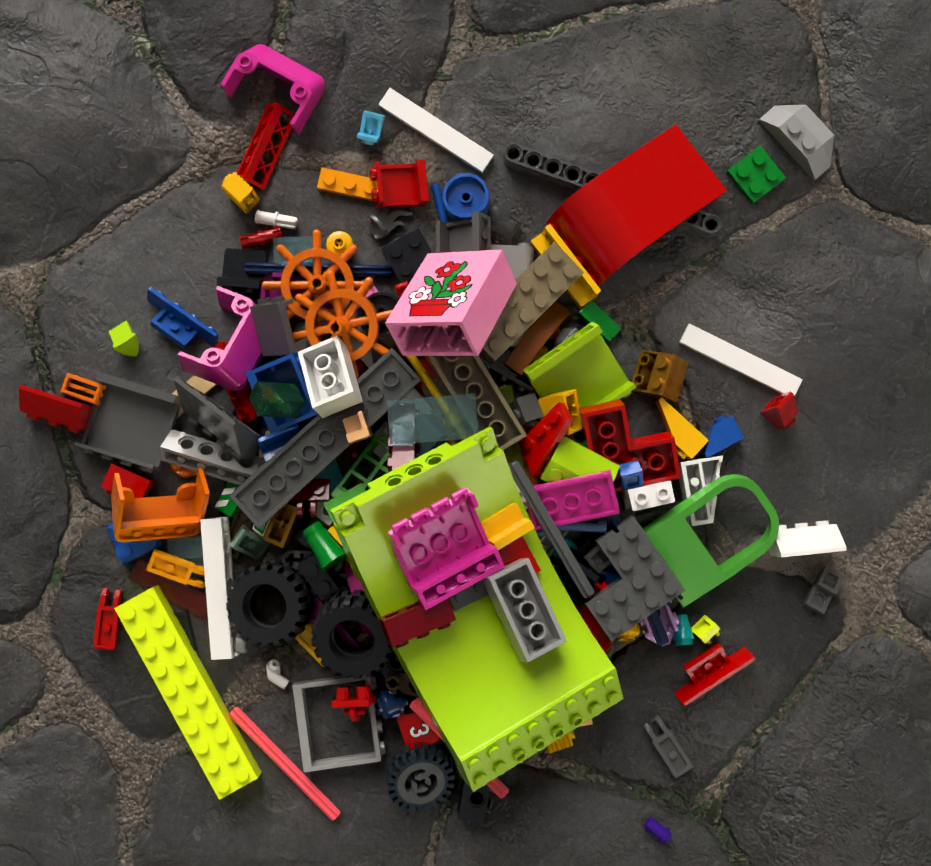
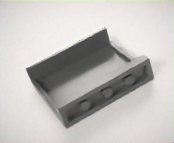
[74,372,181,473]

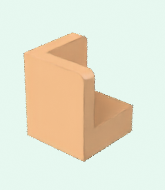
[343,411,371,444]

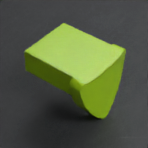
[109,320,139,357]

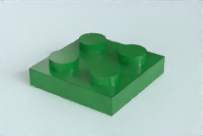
[726,146,786,204]

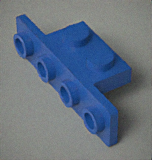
[147,287,219,350]

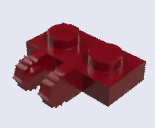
[288,479,331,517]

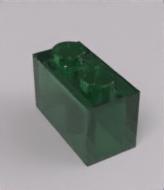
[249,381,305,418]

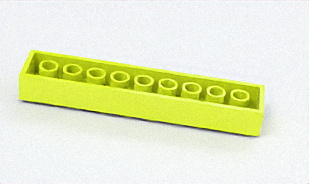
[114,585,262,800]

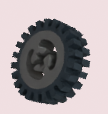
[385,743,455,813]

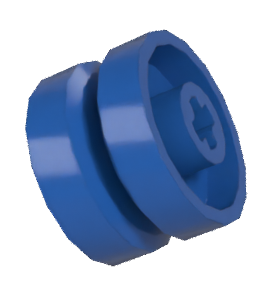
[443,173,490,222]

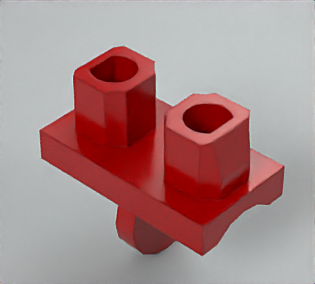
[332,684,377,721]

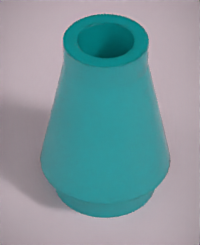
[673,614,695,646]

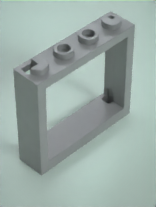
[292,674,386,772]

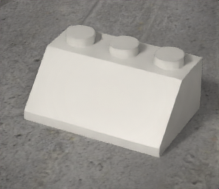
[769,520,847,557]

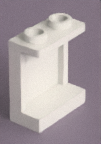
[621,481,675,511]

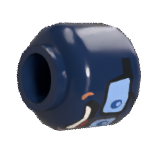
[375,689,408,719]

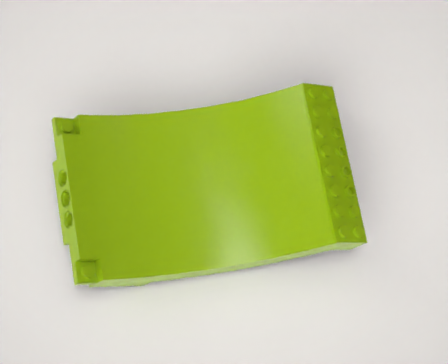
[330,426,624,792]

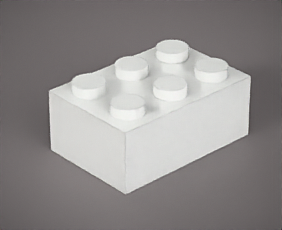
[298,335,363,418]

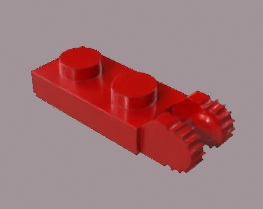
[93,588,123,650]

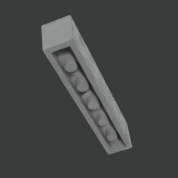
[160,429,266,485]

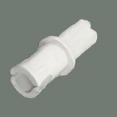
[255,210,298,230]

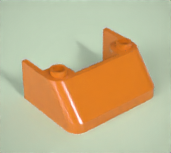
[111,468,210,542]

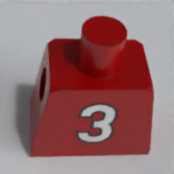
[396,710,440,750]

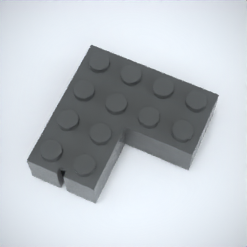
[584,516,686,642]

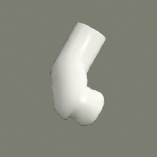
[266,659,290,690]

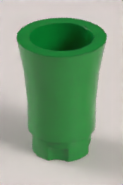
[303,522,347,572]

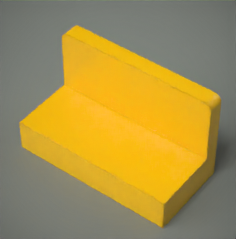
[481,502,535,550]

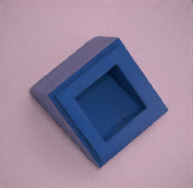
[618,461,643,491]

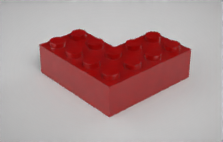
[579,399,681,492]

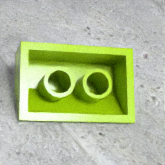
[541,436,620,483]

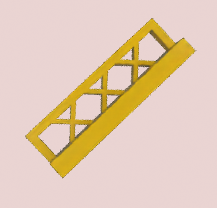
[529,224,601,309]

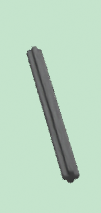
[509,461,595,598]

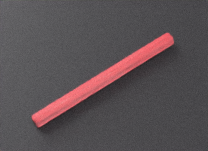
[229,707,340,821]

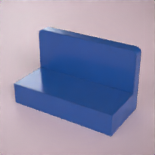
[257,423,301,462]

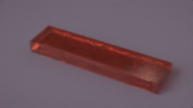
[129,558,207,618]

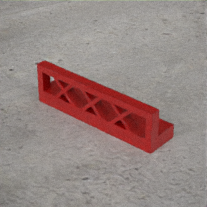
[237,103,295,191]

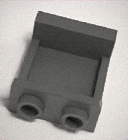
[435,211,491,253]
[250,296,306,356]

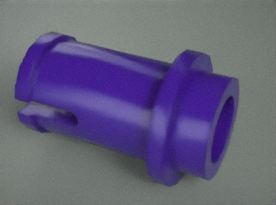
[643,816,672,844]

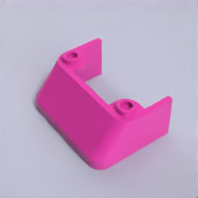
[220,44,326,136]
[178,286,263,391]

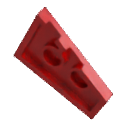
[518,402,573,478]

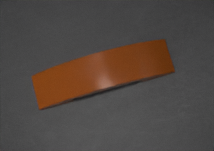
[504,301,571,377]

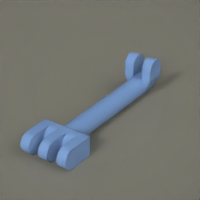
[536,518,607,537]

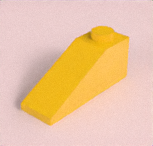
[655,397,709,460]

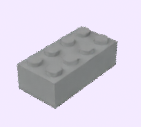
[482,558,567,662]

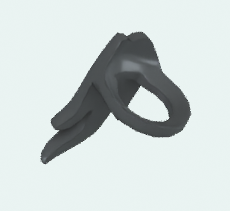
[369,208,413,239]

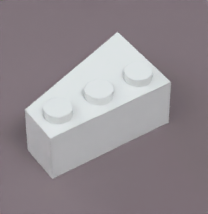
[679,455,723,526]

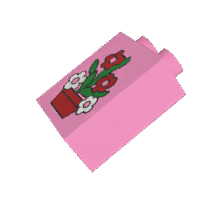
[385,250,517,356]

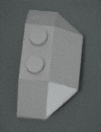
[758,105,834,181]

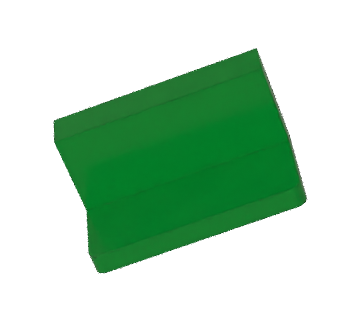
[576,300,621,344]

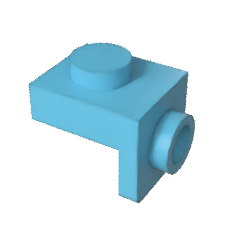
[357,110,385,145]

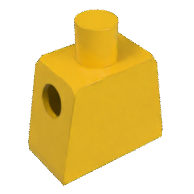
[538,389,582,435]

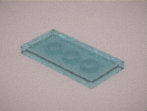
[387,394,478,445]

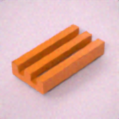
[60,373,106,406]

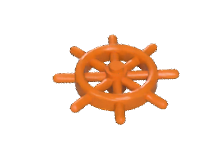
[262,229,373,340]
[292,270,393,379]

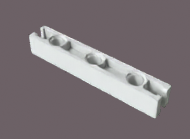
[200,517,240,660]

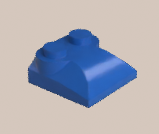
[107,524,164,565]

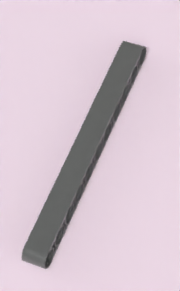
[503,143,721,238]

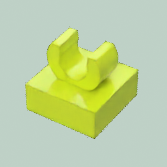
[691,615,720,644]

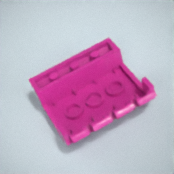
[388,487,505,611]

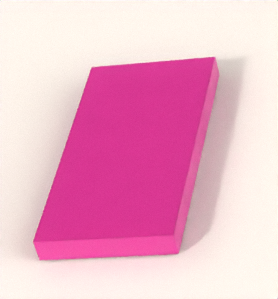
[526,470,620,531]

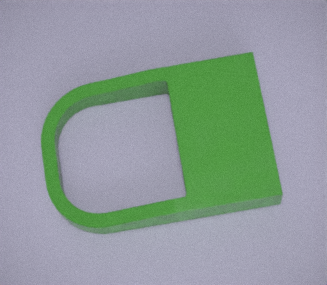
[642,474,779,607]

